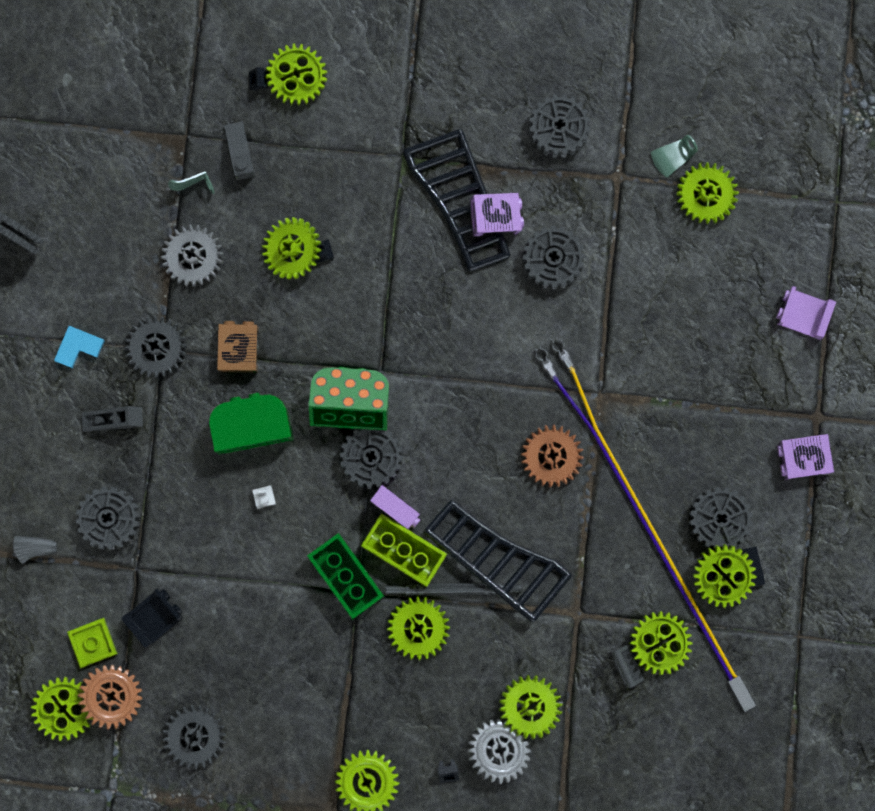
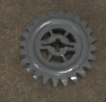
[124,316,187,378]
[162,705,226,769]

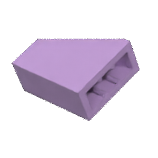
[370,485,420,530]

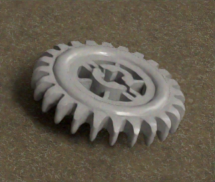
[161,225,224,287]
[467,719,531,784]

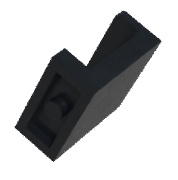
[121,588,183,648]

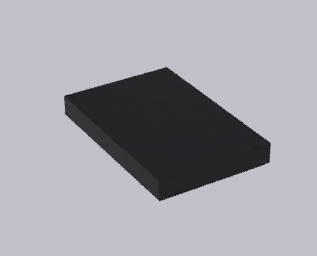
[701,546,765,594]

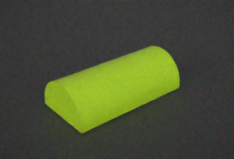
[361,513,447,587]

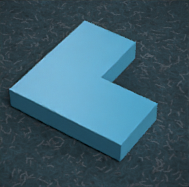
[54,326,105,368]

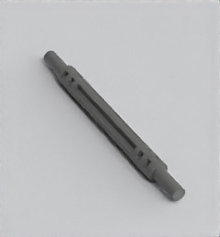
[386,583,522,596]

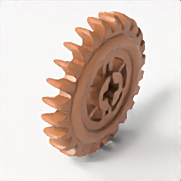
[521,425,584,488]
[78,665,142,729]

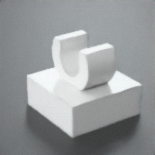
[252,485,276,509]

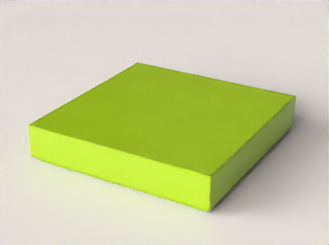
[67,618,118,668]

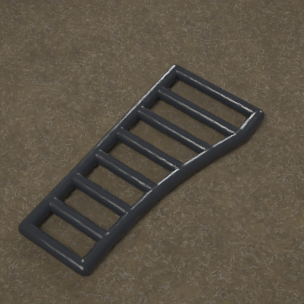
[403,129,510,272]
[424,500,572,622]

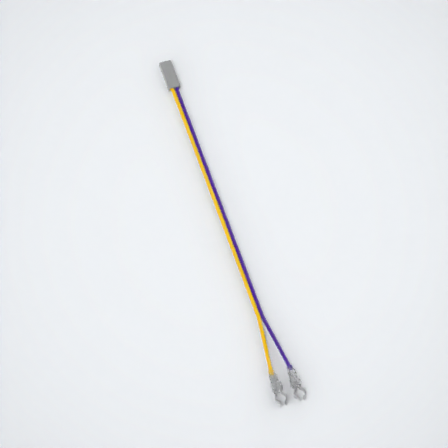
[535,338,756,712]

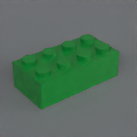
[307,533,384,619]

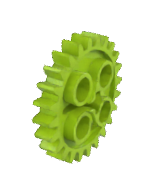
[266,43,327,106]
[692,544,757,608]
[629,611,693,675]
[31,677,93,741]

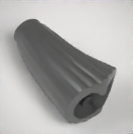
[13,536,58,564]

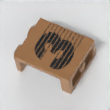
[217,321,259,373]

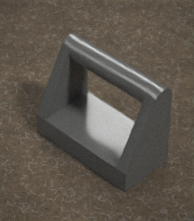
[610,644,644,689]

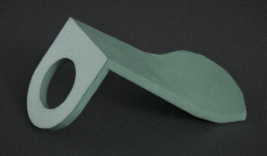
[651,135,698,177]
[168,172,215,194]

